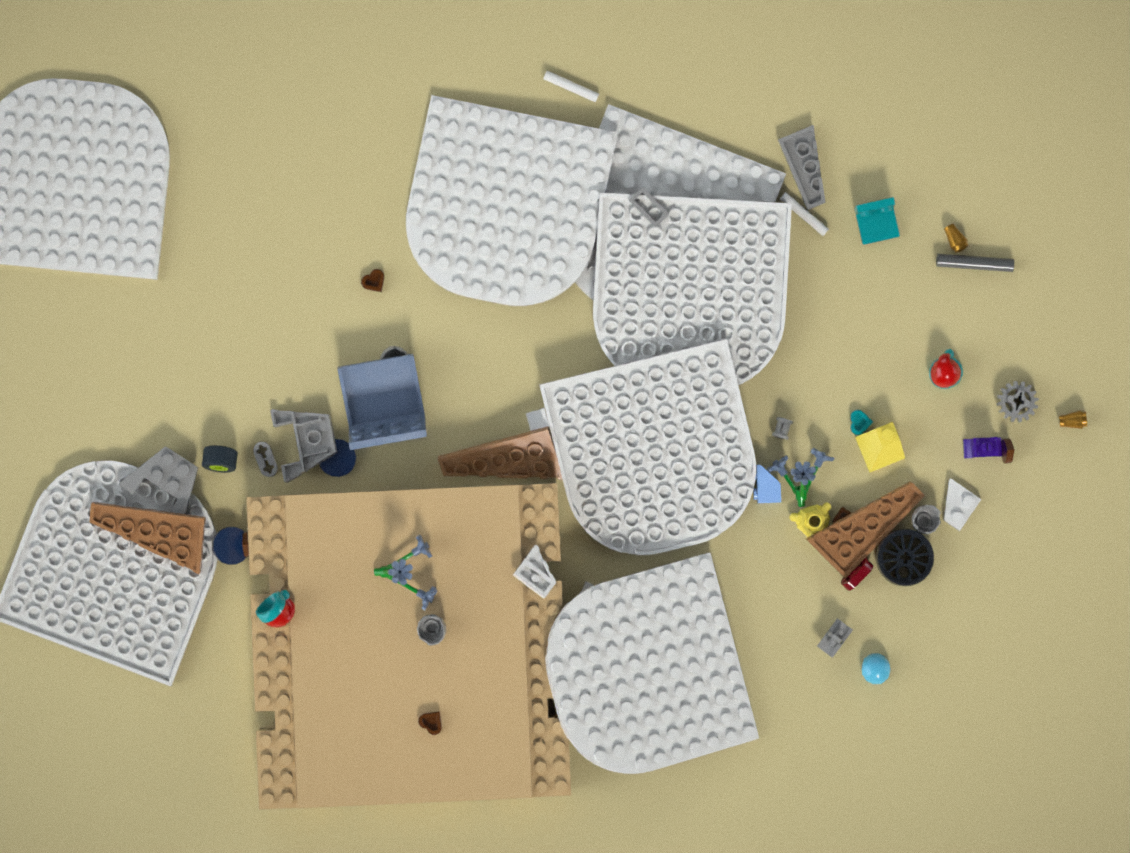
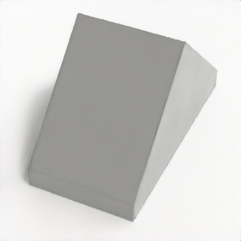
[629,187,669,228]

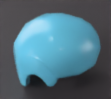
[861,653,891,684]

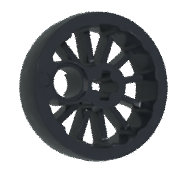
[876,529,934,587]

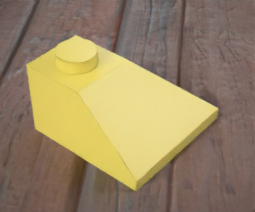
[855,422,905,473]

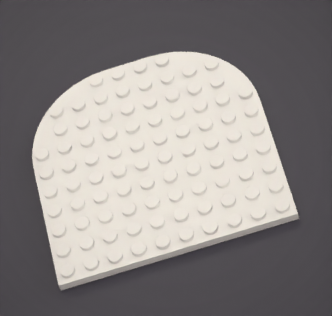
[0,78,170,280]
[406,95,618,306]
[575,104,786,301]
[593,193,792,385]
[539,339,756,555]
[0,461,218,686]
[545,553,759,774]

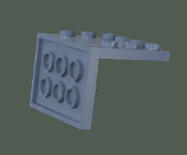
[337,354,427,450]

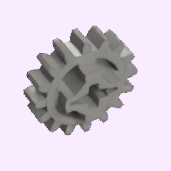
[996,381,1039,423]

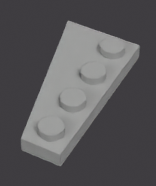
[778,125,825,210]

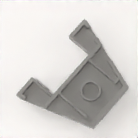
[270,409,338,483]
[119,446,199,514]

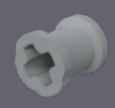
[772,417,793,440]

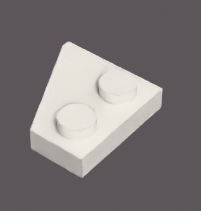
[943,478,981,531]
[513,545,556,599]

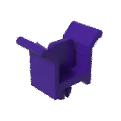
[963,437,1002,459]

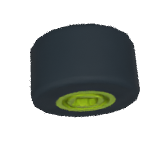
[202,445,238,473]

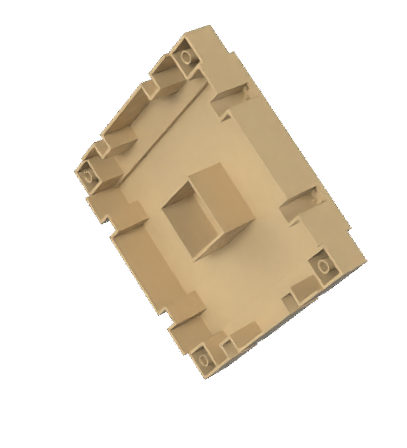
[247,483,571,810]

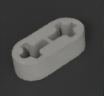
[253,442,278,477]

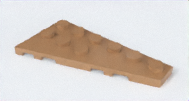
[438,426,563,480]
[805,481,925,579]
[89,502,206,574]

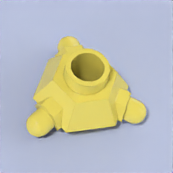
[789,502,831,537]

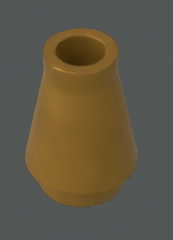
[944,224,969,253]
[1059,410,1087,429]

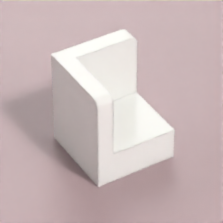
[526,408,549,431]

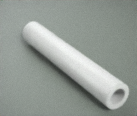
[543,71,599,102]
[780,192,829,236]

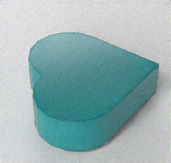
[850,410,873,435]

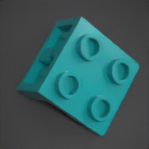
[854,197,900,245]

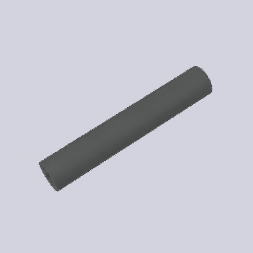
[936,253,1014,272]

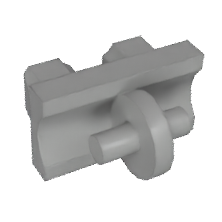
[817,618,853,658]

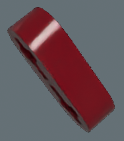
[841,558,873,591]

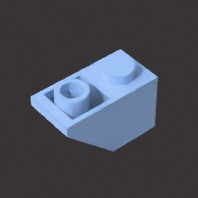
[753,465,781,504]

